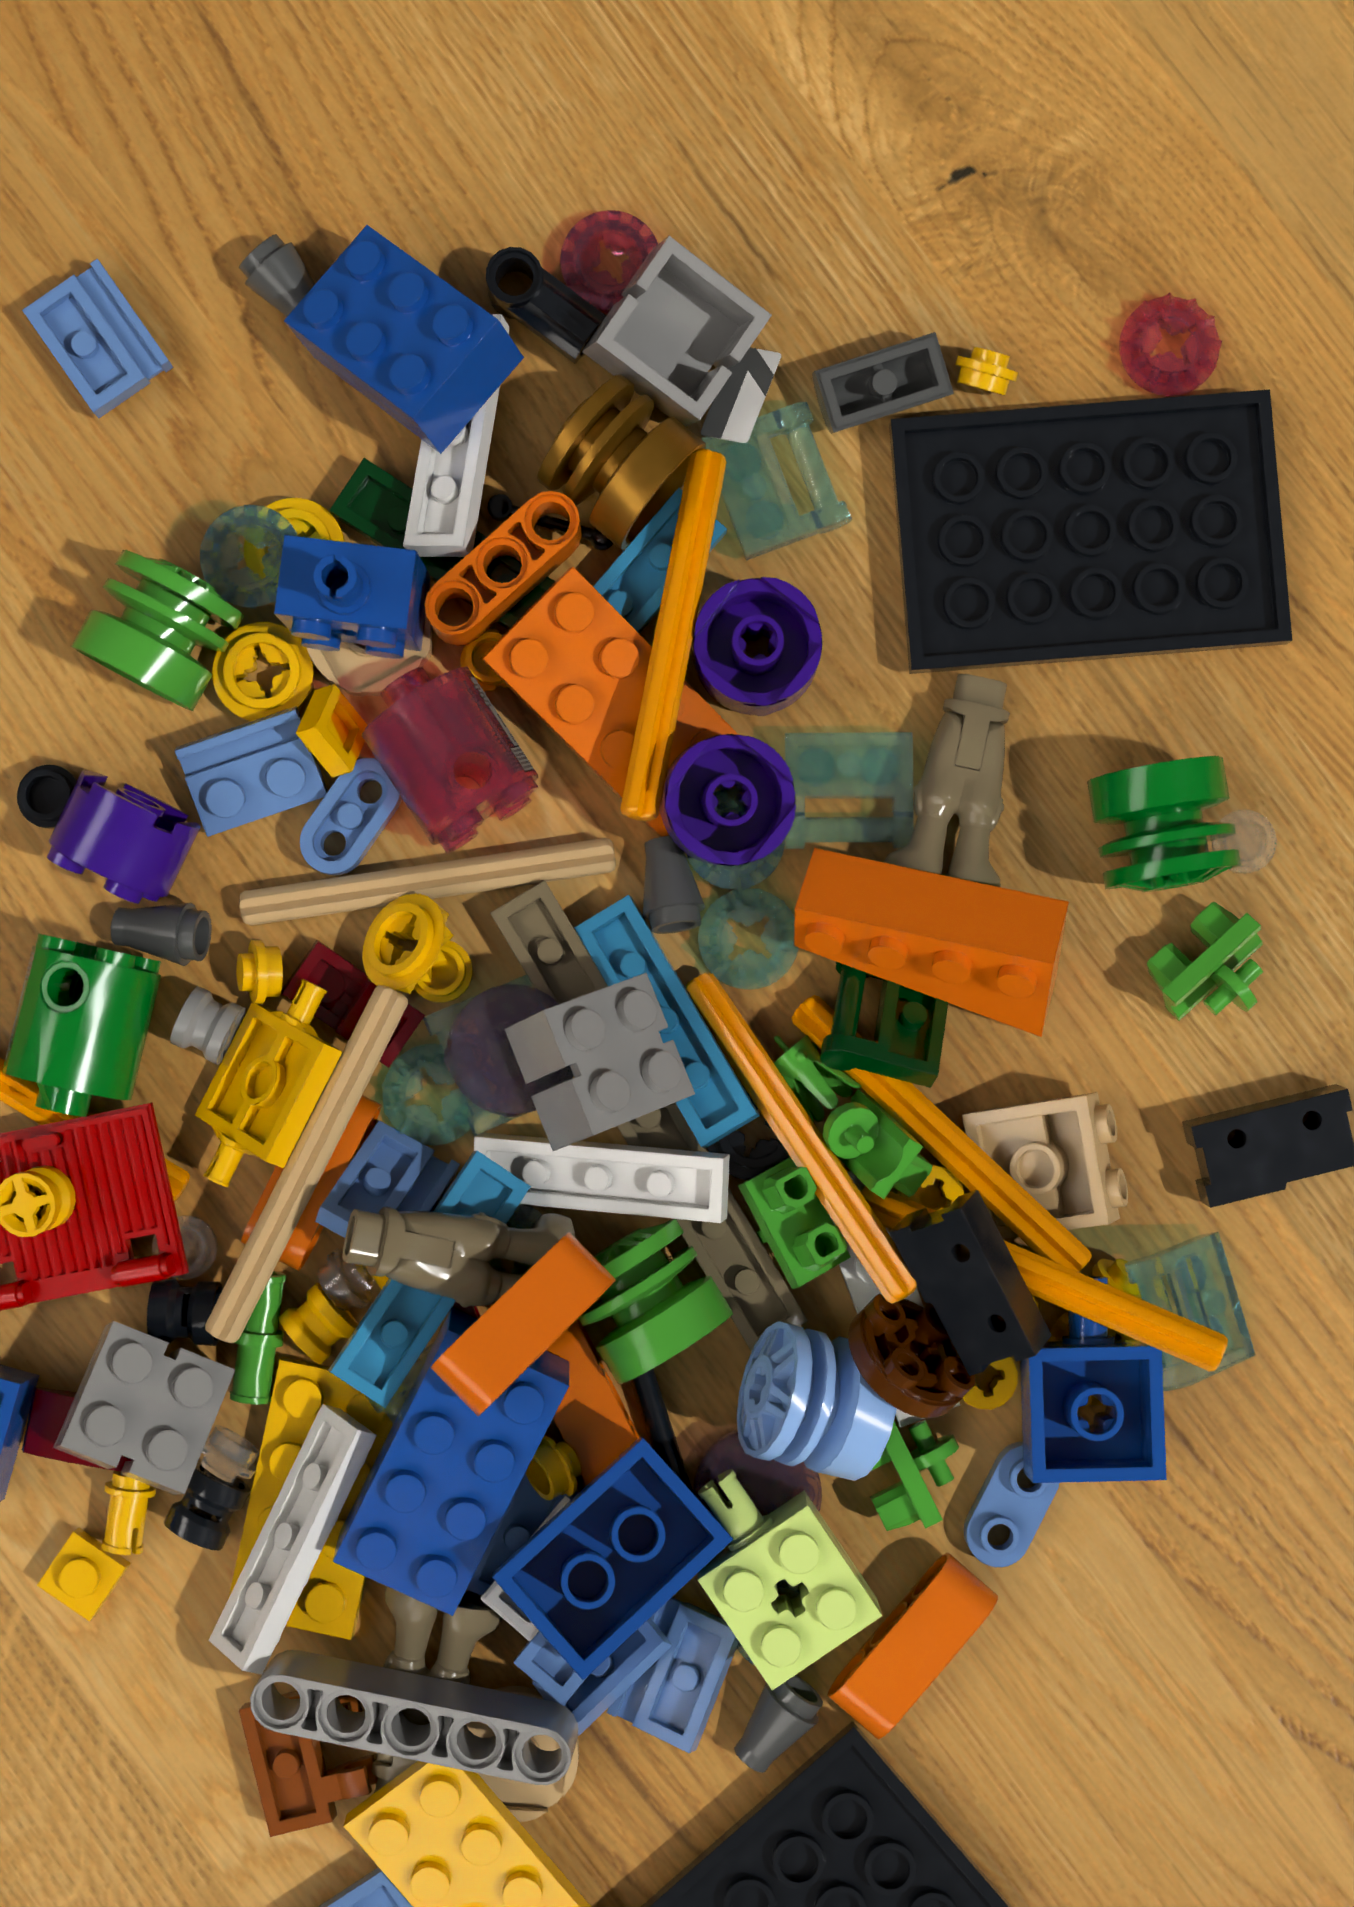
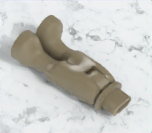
[884,674,1010,887]
[343,1207,575,1307]
[371,1586,503,1793]

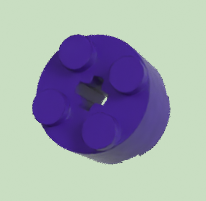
[693,577,822,716]
[659,734,796,866]
[47,770,201,904]

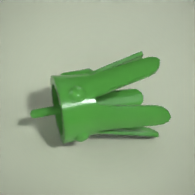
[774,1035,861,1122]

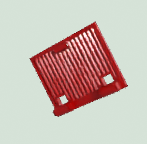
[0,1103,189,1311]

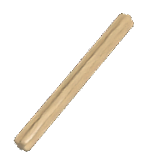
[239,838,616,926]
[205,985,408,1343]

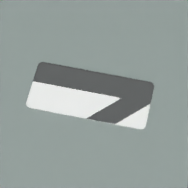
[701,348,781,443]

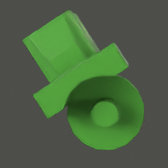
[1147,902,1263,1021]
[823,1089,933,1199]
[738,1157,851,1289]
[870,1420,959,1531]

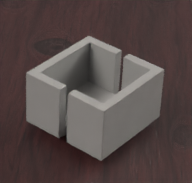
[582,236,772,426]
[504,972,695,1151]
[53,1321,235,1495]

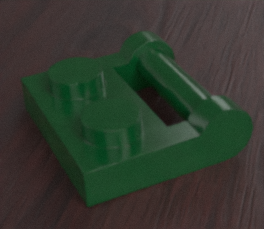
[820,962,948,1088]

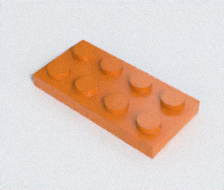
[480,567,739,837]

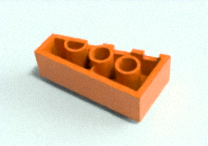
[794,848,1069,1037]

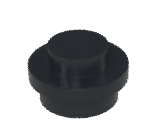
[17,765,77,829]

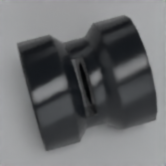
[147,1279,223,1346]
[164,1462,251,1551]

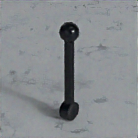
[487,494,613,550]

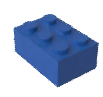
[284,225,524,454]
[492,1437,733,1680]

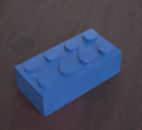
[333,1307,569,1616]

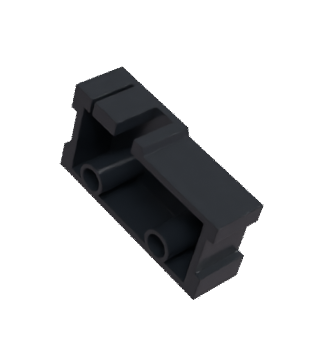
[1182,1084,1354,1208]
[890,1190,1052,1376]

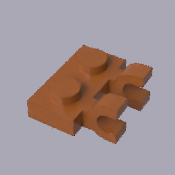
[239,1691,378,1837]

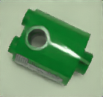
[2,933,161,1117]

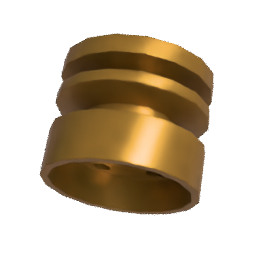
[537,374,706,550]

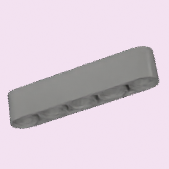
[250,1650,578,1785]

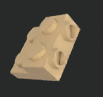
[962,1092,1128,1239]

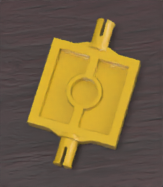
[195,979,343,1187]

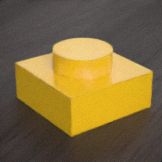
[296,684,370,778]
[37,1528,131,1622]

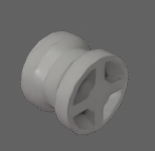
[170,986,246,1065]

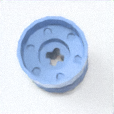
[736,1321,897,1481]

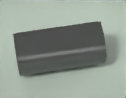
[812,332,954,434]

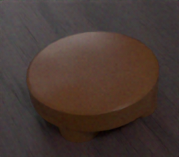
[848,1293,976,1419]

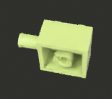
[697,1469,882,1691]

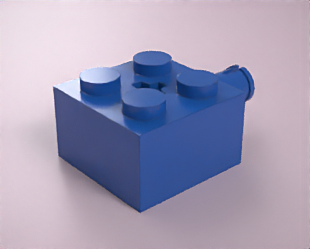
[274,535,431,659]
[1020,1276,1167,1483]

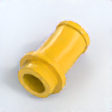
[101,1471,156,1555]

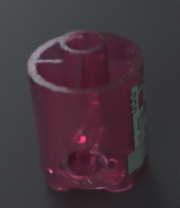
[361,666,539,854]

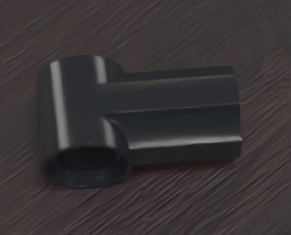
[486,247,606,364]

